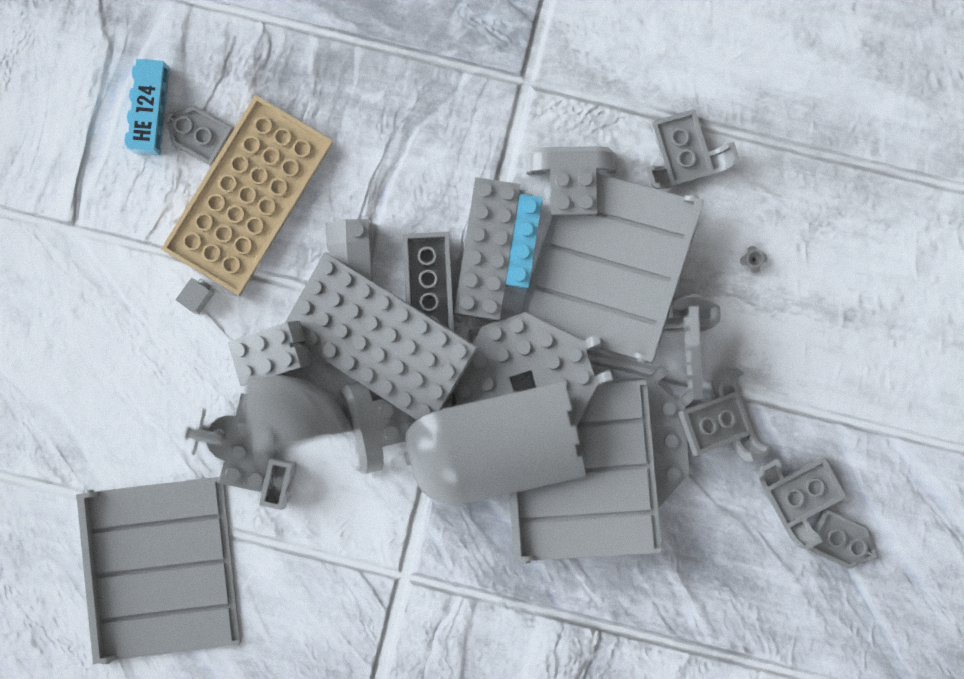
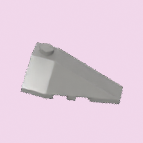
[326,219,373,281]

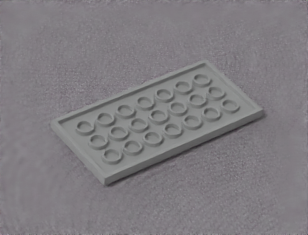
[285,252,478,420]

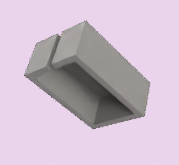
[228,321,313,386]

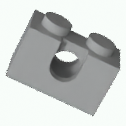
[259,458,297,510]

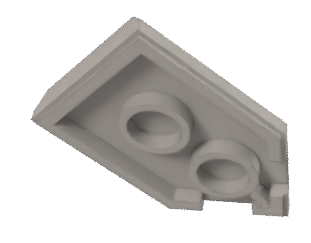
[164,106,234,166]
[808,508,879,569]

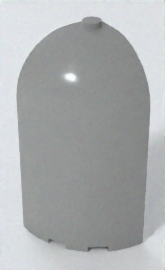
[245,375,353,453]
[404,381,586,505]

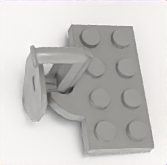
[663,294,721,400]
[184,393,275,492]

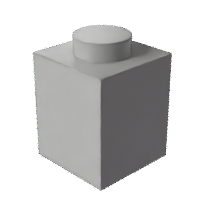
[175,278,215,315]

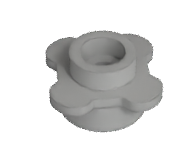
[740,246,767,273]

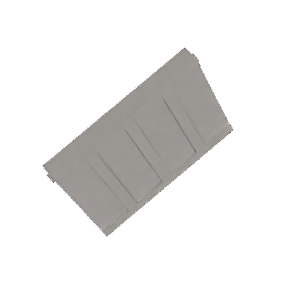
[521,173,704,364]
[509,380,662,564]
[76,477,241,665]

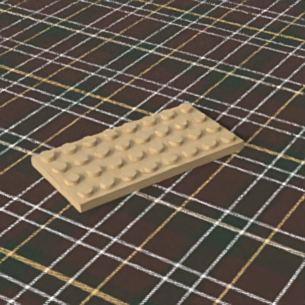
[161,95,334,296]

